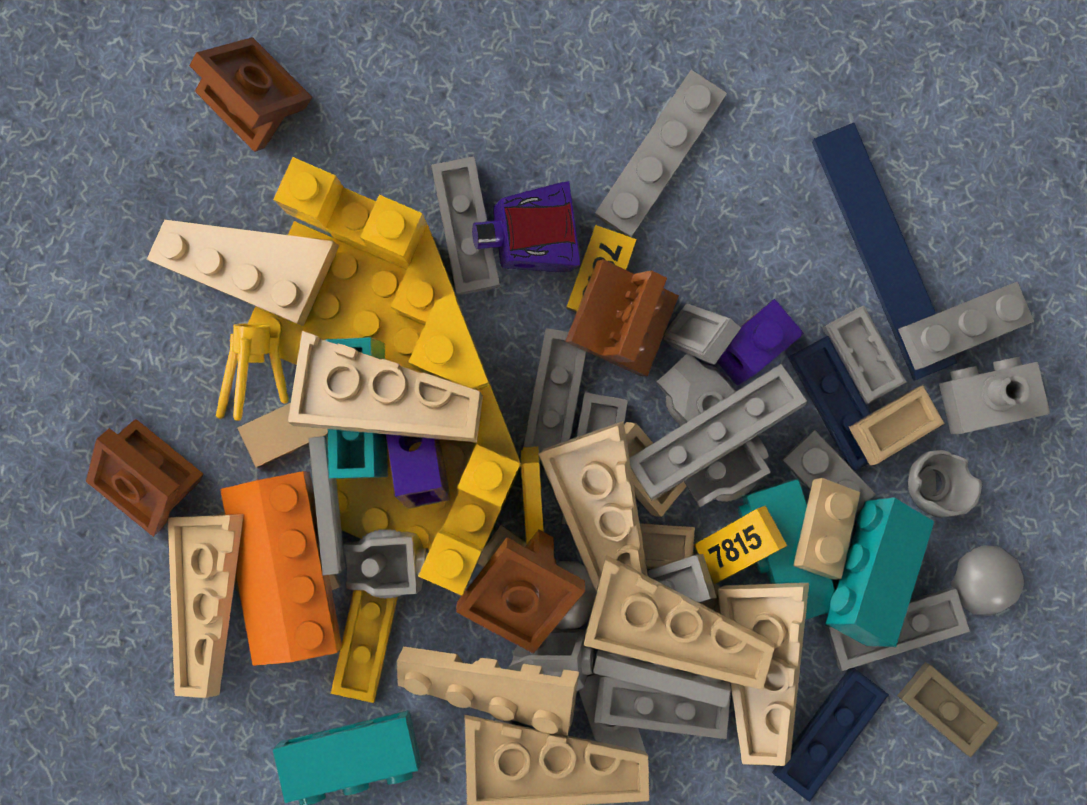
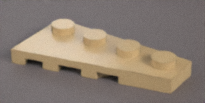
[147,220,339,326]
[288,331,483,442]
[538,421,648,591]
[168,514,244,698]
[583,555,775,690]
[717,583,809,766]
[397,646,579,737]
[464,715,649,805]

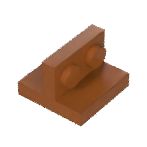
[189,37,313,152]
[565,259,679,376]
[86,419,203,537]
[456,530,585,654]

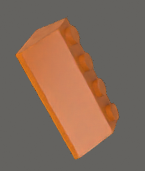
[220,471,342,666]

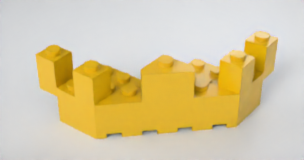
[248,157,521,596]

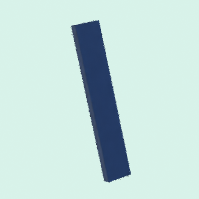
[812,122,957,381]

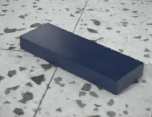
[788,336,871,472]
[772,668,889,802]

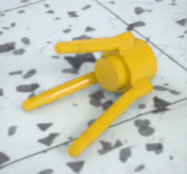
[216,323,289,421]

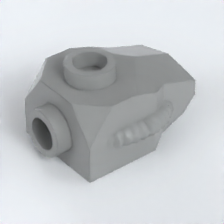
[656,354,736,426]
[684,436,771,507]
[343,529,429,599]
[507,629,595,691]

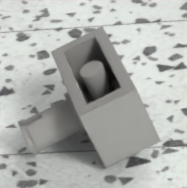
[939,356,1050,434]

